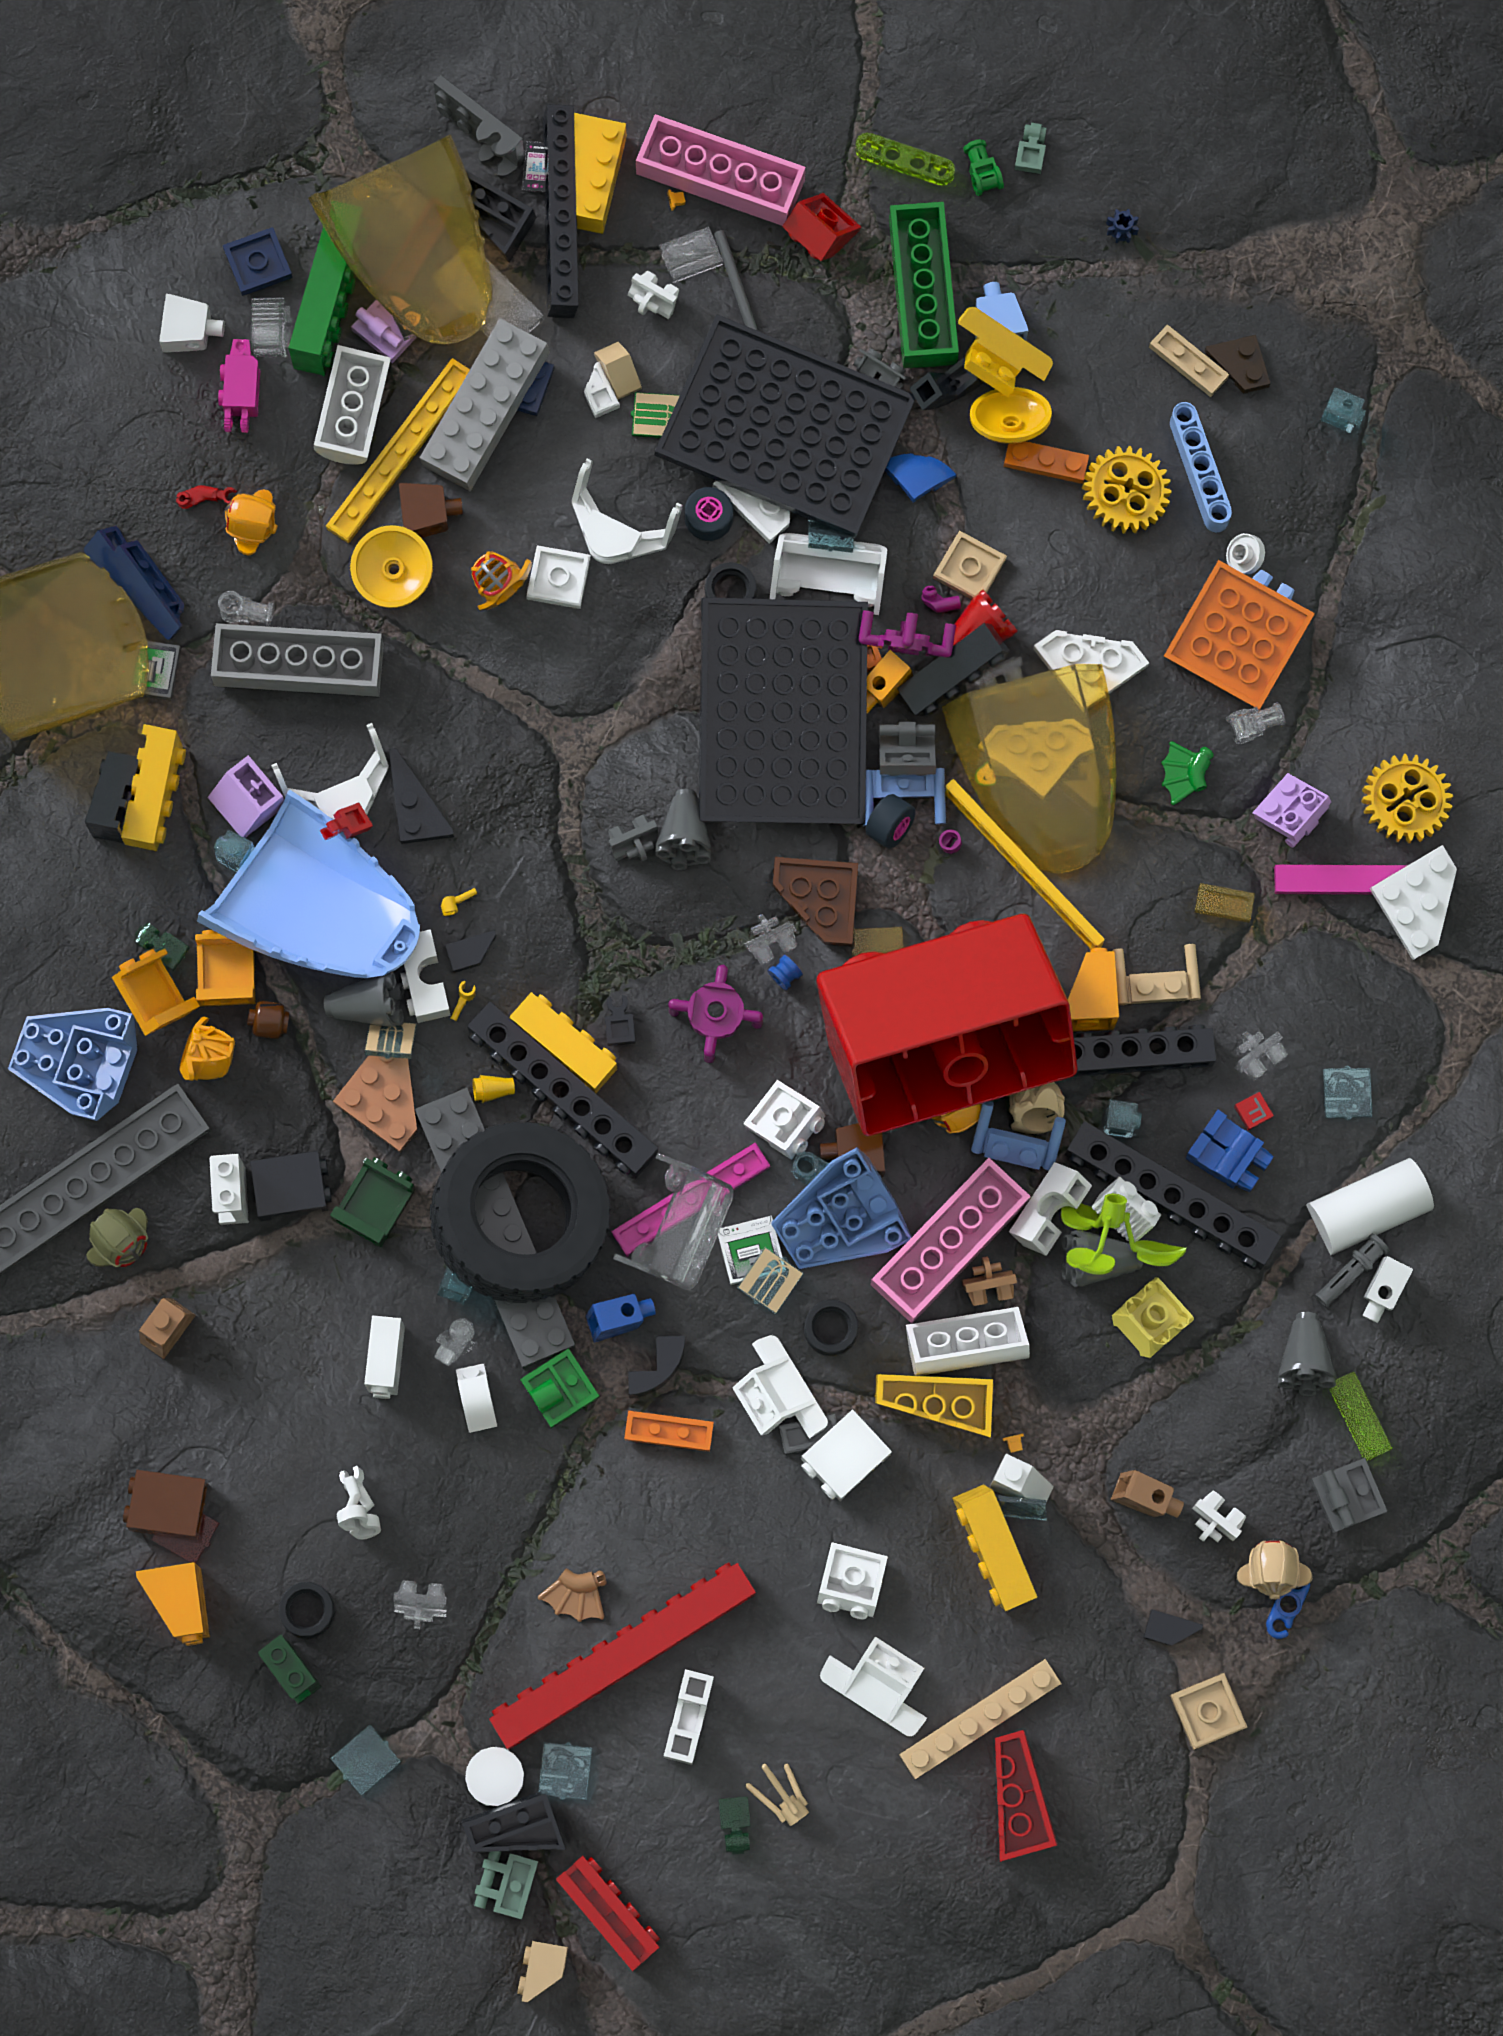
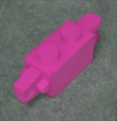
[218,339,261,433]

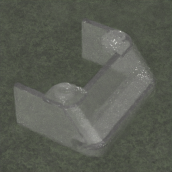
[613,1153,733,1290]

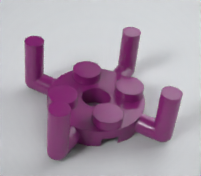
[859,610,956,657]
[668,965,763,1063]

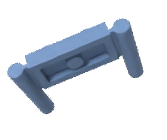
[863,768,946,826]
[971,1101,1066,1171]

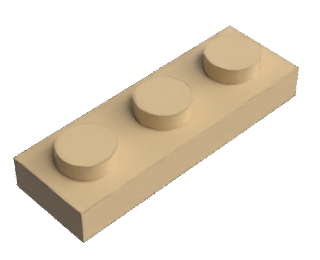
[1149,325,1229,397]

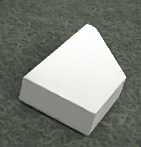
[584,362,620,418]

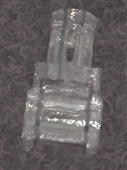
[218,591,275,627]
[1226,702,1286,744]

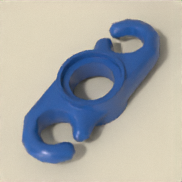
[1266,1583,1310,1639]

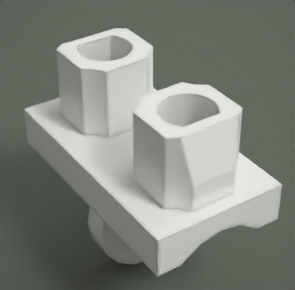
[628,271,679,319]
[1192,1491,1246,1542]

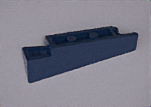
[84,526,184,640]

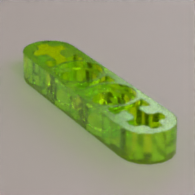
[855,132,955,186]

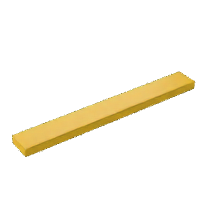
[326,358,470,544]
[945,779,1105,949]

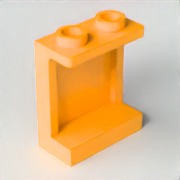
[195,930,256,1006]
[112,949,200,1036]

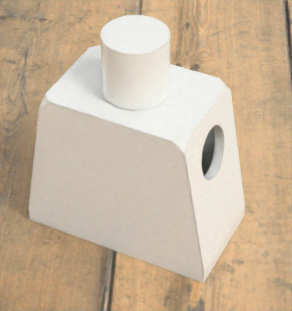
[159,294,225,352]
[1362,1256,1413,1323]

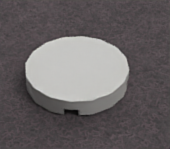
[465,1747,524,1806]

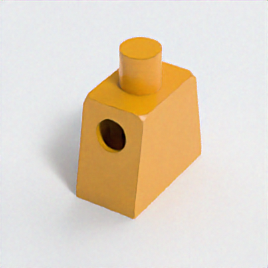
[867,650,913,713]

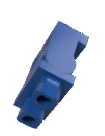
[1186,1110,1273,1192]

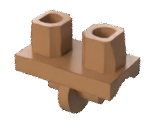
[962,1256,1017,1306]

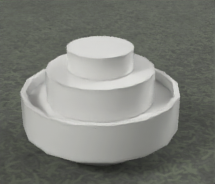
[1226,533,1265,575]

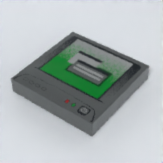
[116,638,181,701]

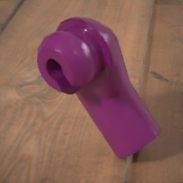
[921,586,961,613]

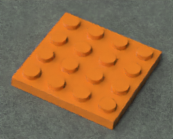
[1164,560,1315,710]

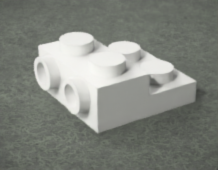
[743,1080,826,1160]
[817,1542,888,1619]

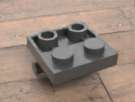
[879,722,936,776]
[1311,1458,1388,1533]

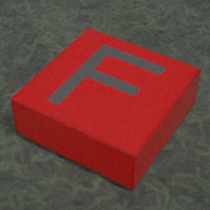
[1234,1092,1274,1131]

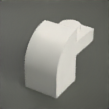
[456,1364,497,1433]

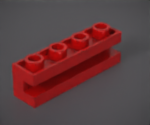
[556,1856,660,1971]

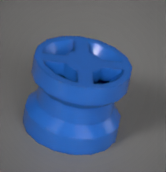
[767,955,803,990]

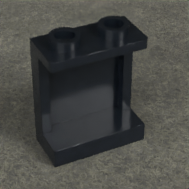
[250,1151,332,1222]

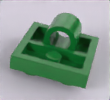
[520,1348,600,1429]

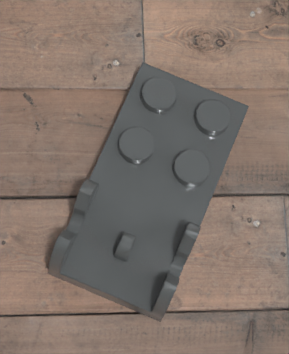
[433,75,525,178]

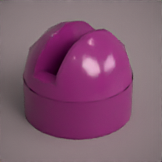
[939,830,962,854]

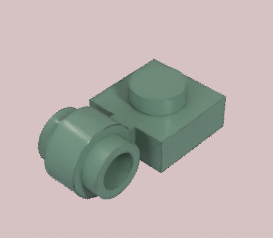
[1015,122,1047,174]

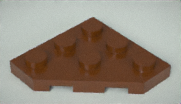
[773,857,858,947]

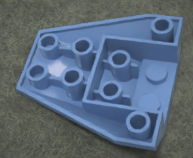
[8,1008,137,1121]
[771,1147,912,1269]

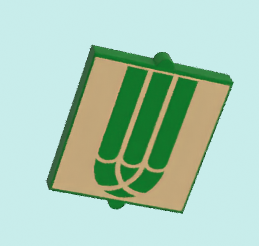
[631,392,680,438]

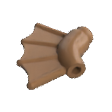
[538,1568,607,1622]

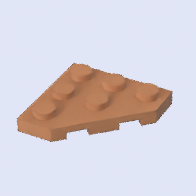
[333,1035,418,1153]

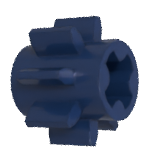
[1106,209,1139,243]

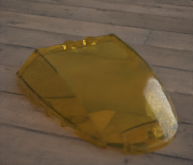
[308,135,492,345]
[942,664,1116,873]

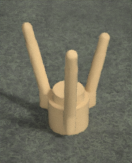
[746,1764,809,1826]

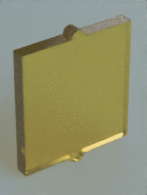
[852,927,904,956]

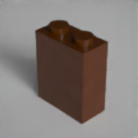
[123,1470,208,1541]

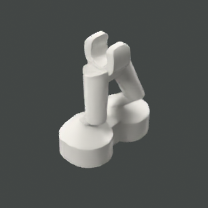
[337,1466,381,1540]

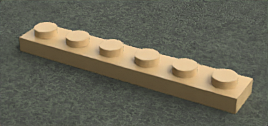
[899,1659,1061,1779]

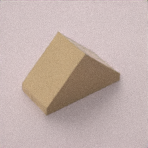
[594,342,642,400]

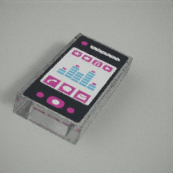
[522,141,545,196]

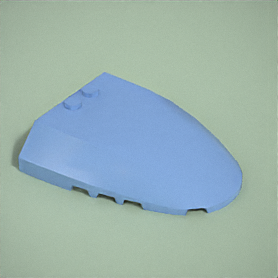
[197,790,420,978]

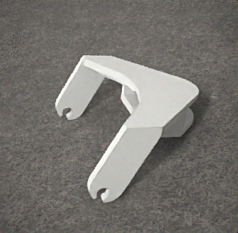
[572,458,683,564]
[271,723,389,820]

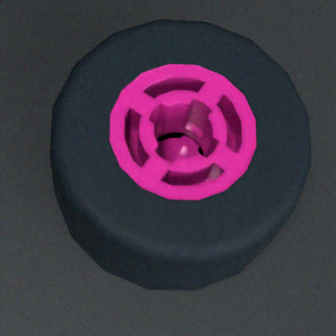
[685,487,733,541]
[866,794,916,849]

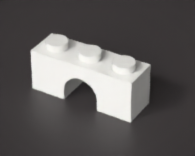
[400,929,451,1023]
[1009,1162,1092,1256]
[664,1669,714,1765]

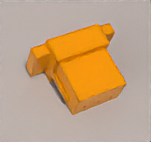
[667,189,686,211]
[1002,1433,1024,1453]

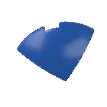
[885,454,956,503]

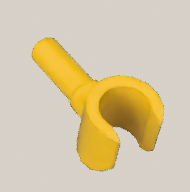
[441,888,477,916]
[450,981,476,1021]

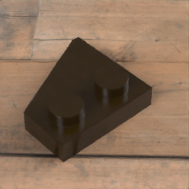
[1205,335,1271,394]

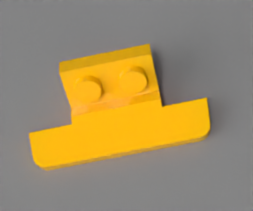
[958,307,1053,397]

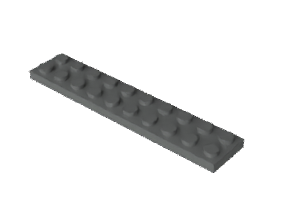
[0,1083,211,1275]
[415,1088,575,1368]

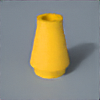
[473,1075,515,1103]

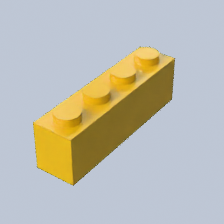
[509,992,617,1093]

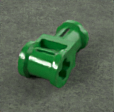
[963,139,1004,196]

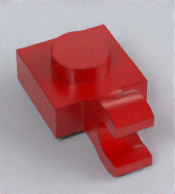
[320,802,373,840]

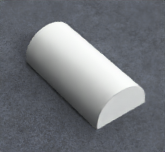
[314,345,391,465]
[1306,1158,1434,1256]
[906,1307,1030,1376]

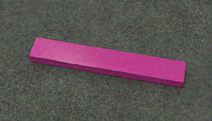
[1274,865,1408,895]
[611,1143,770,1257]

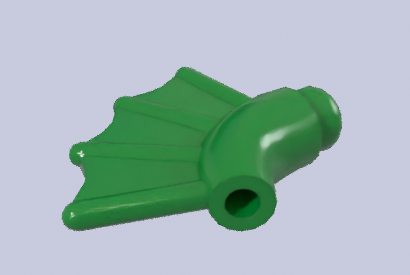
[1161,741,1214,805]

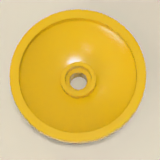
[970,387,1052,444]
[350,525,433,608]

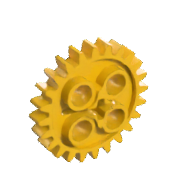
[1082,446,1171,534]
[1361,754,1453,844]

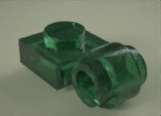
[134,922,190,971]
[719,1796,750,1855]

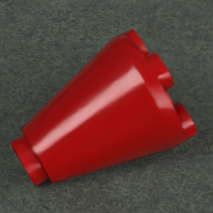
[953,589,1018,646]

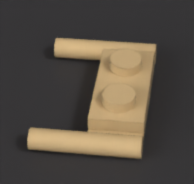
[1112,944,1201,1005]

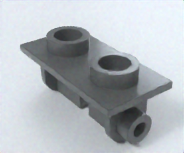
[853,348,910,390]

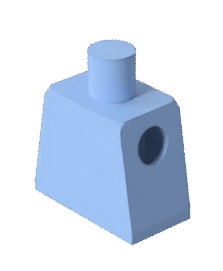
[975,282,1028,341]

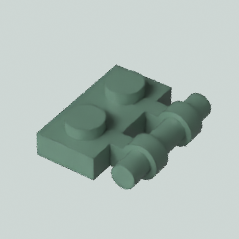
[474,1851,538,1920]

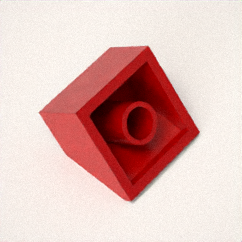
[782,193,862,261]

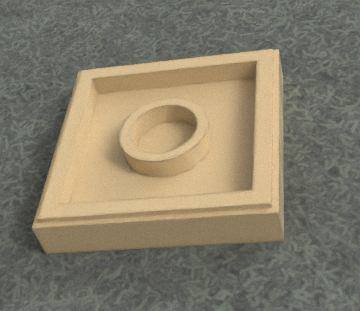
[933,531,1007,599]
[1170,1673,1247,1750]

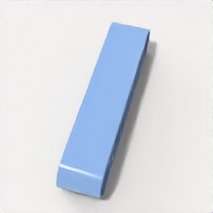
[1170,402,1232,533]

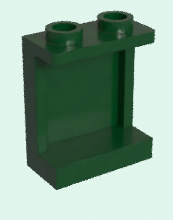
[330,1157,416,1248]
[258,1635,322,1705]

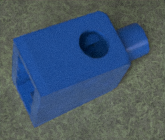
[585,1294,656,1343]

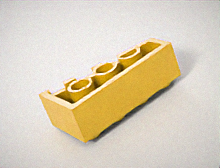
[574,113,627,234]
[121,724,186,851]
[875,1374,993,1437]
[953,1484,1037,1611]

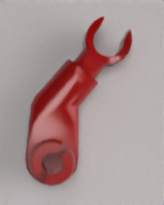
[176,485,237,509]

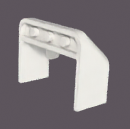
[770,533,887,615]

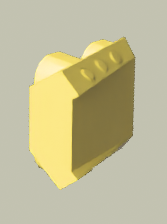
[1112,1277,1194,1358]

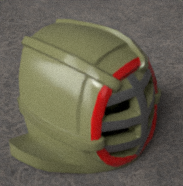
[86,1208,148,1267]

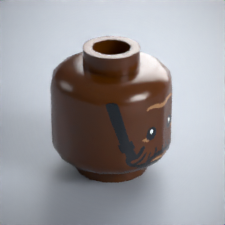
[247,1001,289,1039]

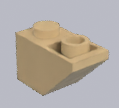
[517,1941,568,2002]

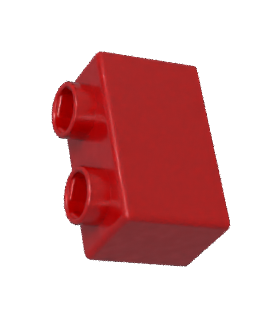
[816,914,1078,1136]

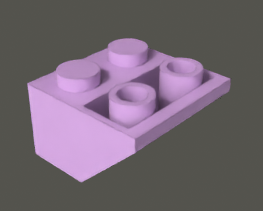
[208,755,284,840]

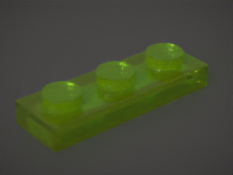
[1329,1371,1392,1461]

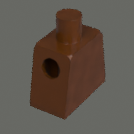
[399,483,463,538]
[820,1123,885,1177]

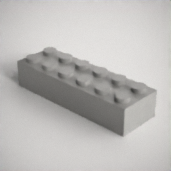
[420,318,550,491]
[211,623,384,697]

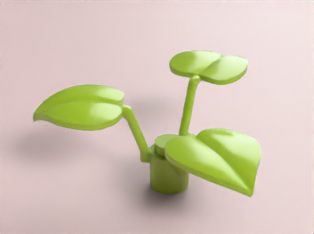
[1061,1193,1187,1275]

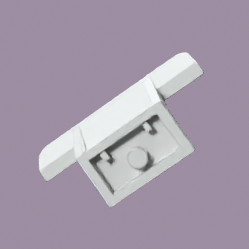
[732,1335,828,1439]
[820,1637,927,1736]

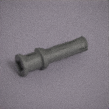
[1315,1233,1390,1308]

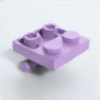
[351,289,428,363]
[1253,773,1331,848]

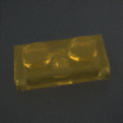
[1194,883,1255,923]

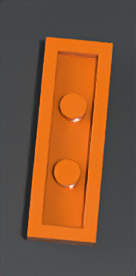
[1003,441,1089,484]
[624,1411,714,1452]

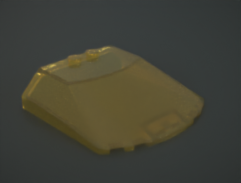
[0,552,149,741]

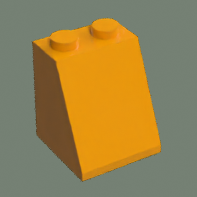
[1068,948,1119,1032]
[136,1562,210,1646]

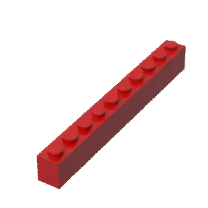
[489,1562,756,1751]

